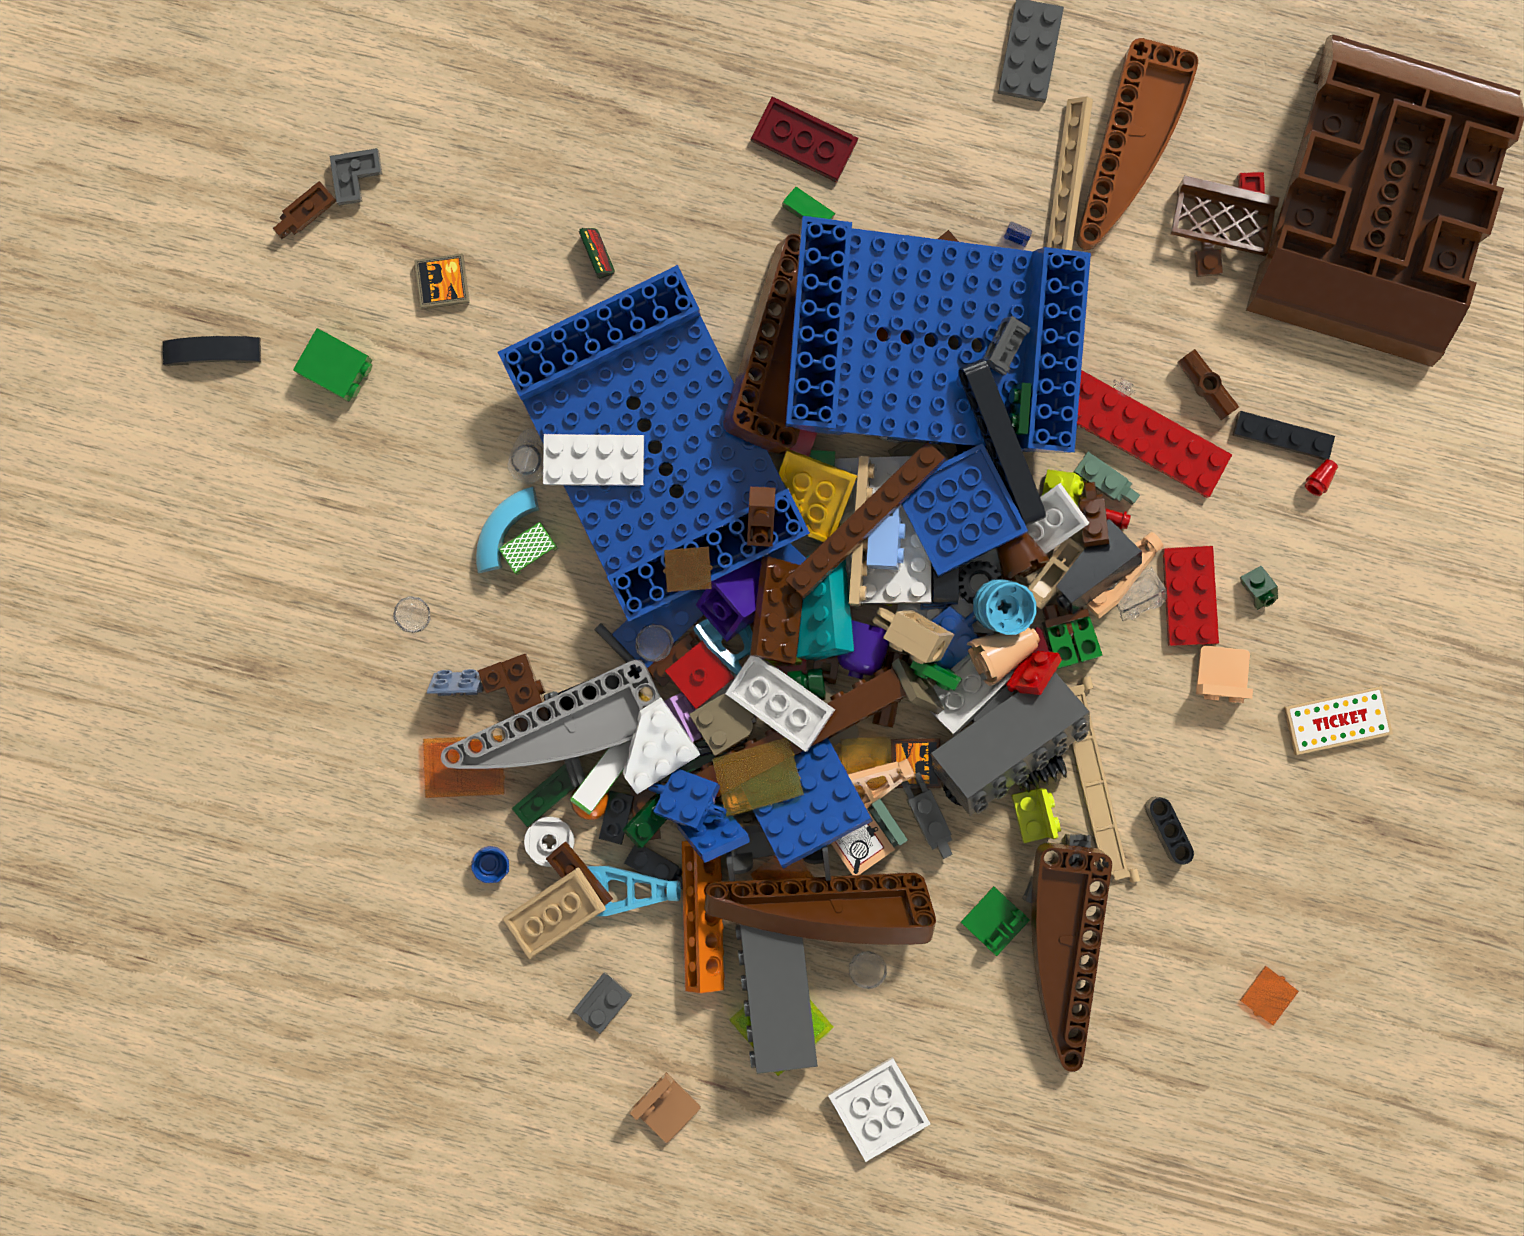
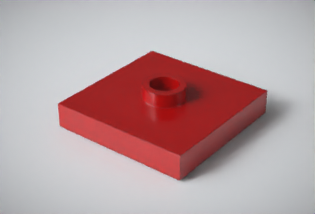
[665,640,734,709]

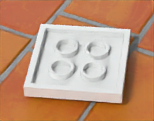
[828,1057,930,1162]

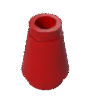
[1305,459,1338,496]

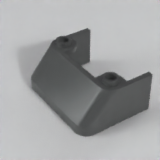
[726,809,831,881]

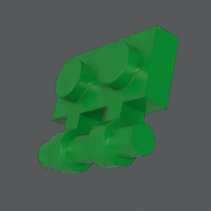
[910,660,962,691]

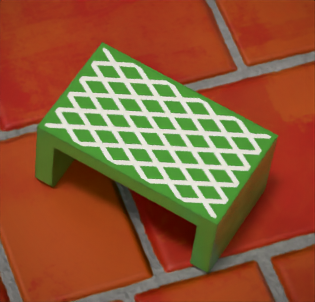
[499,522,558,575]

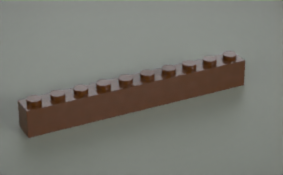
[696,667,907,800]

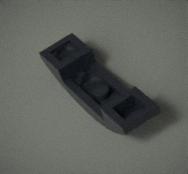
[162,336,261,366]

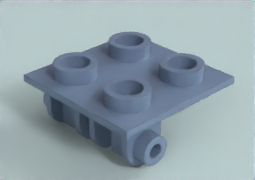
[427,669,483,696]

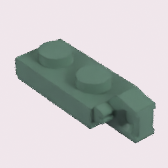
[1073,452,1140,505]

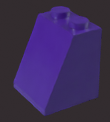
[696,559,761,641]

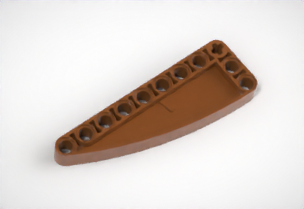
[1076,38,1199,250]

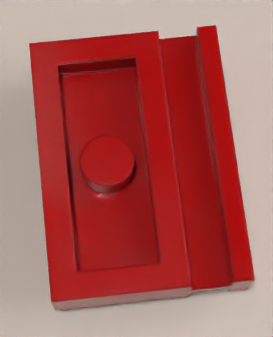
[1006,651,1062,695]

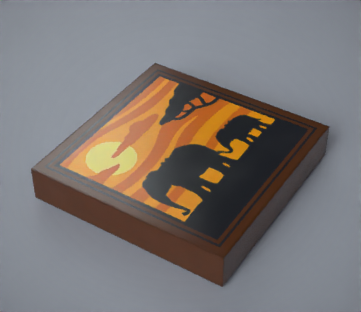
[891,738,941,789]

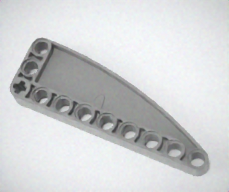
[441,660,661,769]

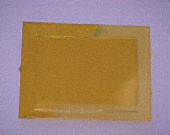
[712,738,804,817]

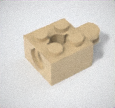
[872,608,954,664]

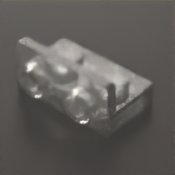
[1108,567,1166,621]

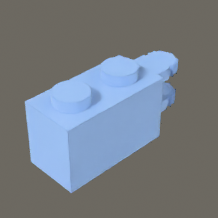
[866,505,906,570]

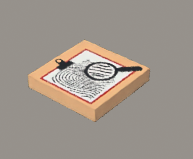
[831,810,895,875]

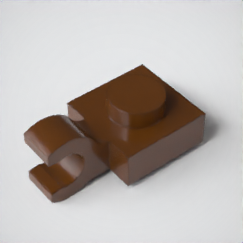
[1195,232,1223,277]

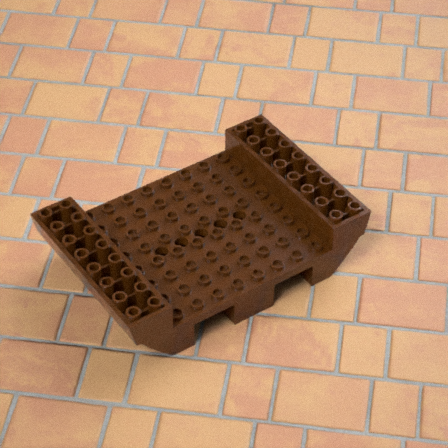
[1246,34,1524,367]

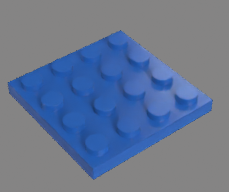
[901,443,1028,577]
[741,738,872,869]

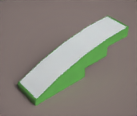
[570,740,631,815]

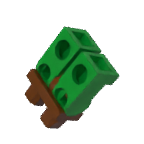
[1042,604,1103,670]

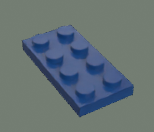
[612,586,705,668]

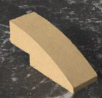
[1027,537,1085,610]

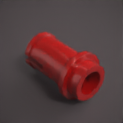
[1106,508,1131,530]

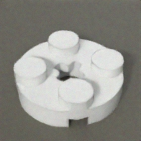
[524,817,575,867]

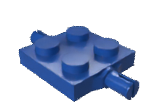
[931,605,980,670]
[649,769,727,831]

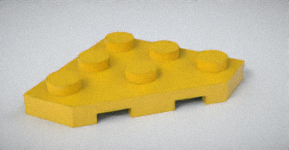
[779,449,857,542]

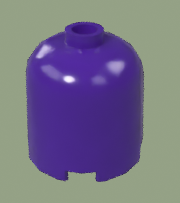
[837,620,890,679]

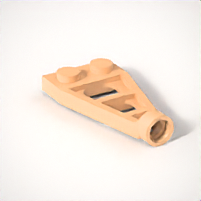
[1085,532,1164,619]
[848,759,916,809]

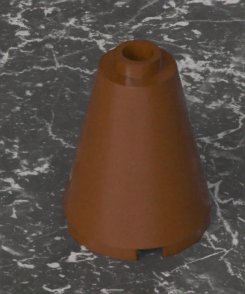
[996,533,1050,582]

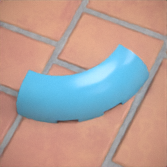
[476,486,539,574]

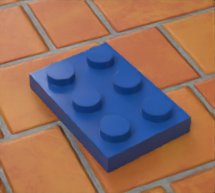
[676,801,750,863]

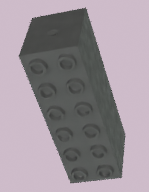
[931,672,1090,816]
[735,924,818,1074]

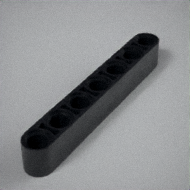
[958,359,1046,527]

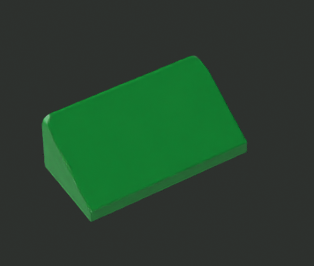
[782,187,836,220]

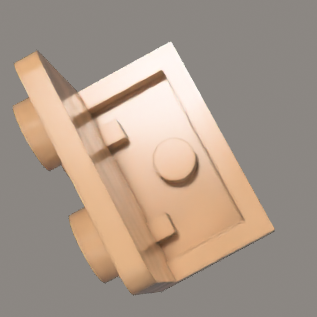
[1196,646,1253,703]

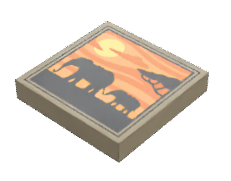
[414,254,470,309]

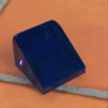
[1004,222,1032,247]

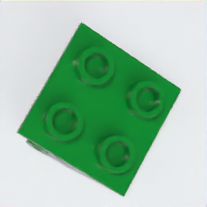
[961,886,1030,956]

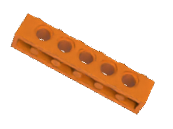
[682,841,725,993]

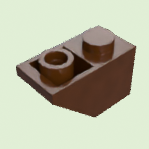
[747,486,776,547]

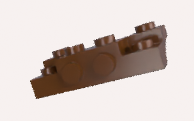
[478,654,550,741]

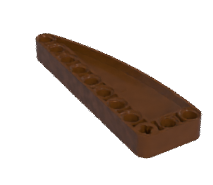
[723,234,800,454]
[1031,843,1112,1072]
[704,873,936,945]

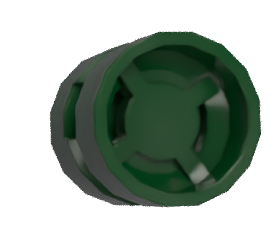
[787,668,826,700]

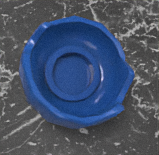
[471,846,509,883]

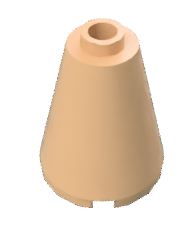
[967,627,1040,686]

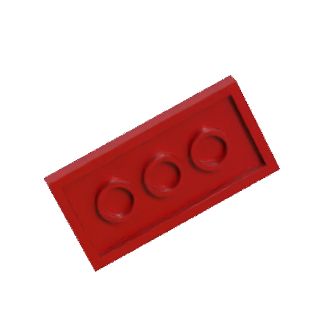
[1162,546,1219,646]

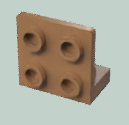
[629,1072,701,1143]

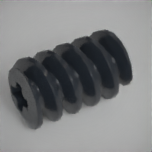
[1018,755,1067,793]

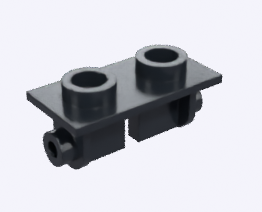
[599,791,634,845]

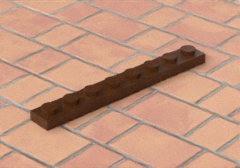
[785,441,945,599]

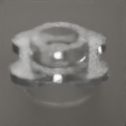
[1113,378,1136,397]

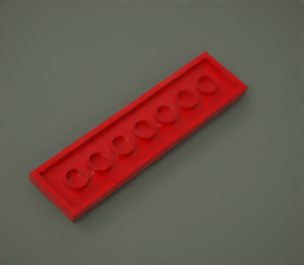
[1077,370,1232,498]

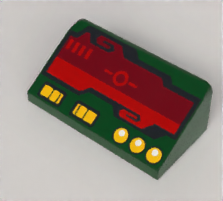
[579,228,615,279]

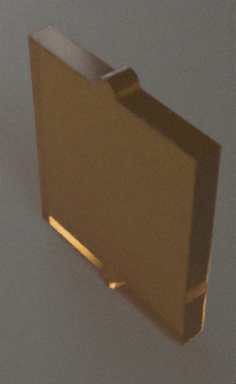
[663,547,713,592]
[1240,966,1299,1026]

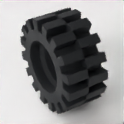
[959,560,1002,604]

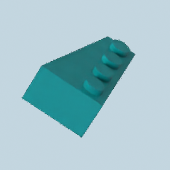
[797,555,854,661]

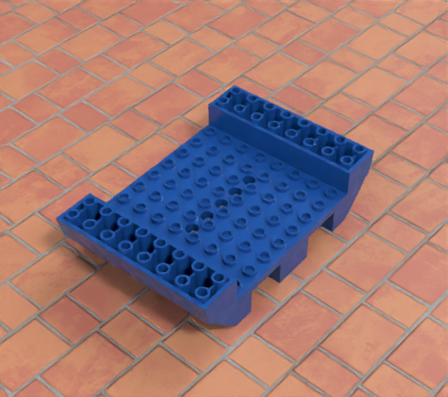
[785,216,1091,453]
[498,265,810,622]

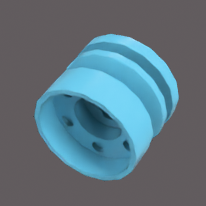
[973,579,1036,635]

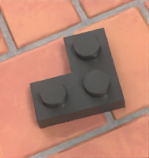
[329,148,383,206]

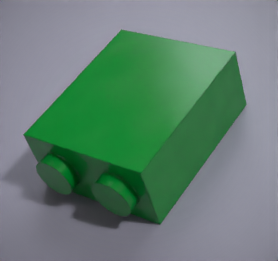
[293,328,373,402]

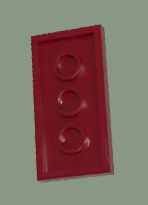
[751,96,859,183]

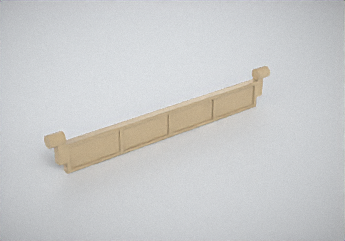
[1069,676,1140,883]

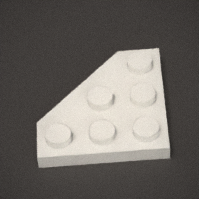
[623,698,700,794]

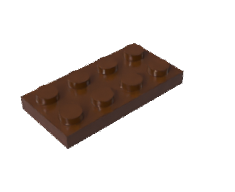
[750,556,803,665]

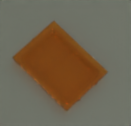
[423,735,505,798]

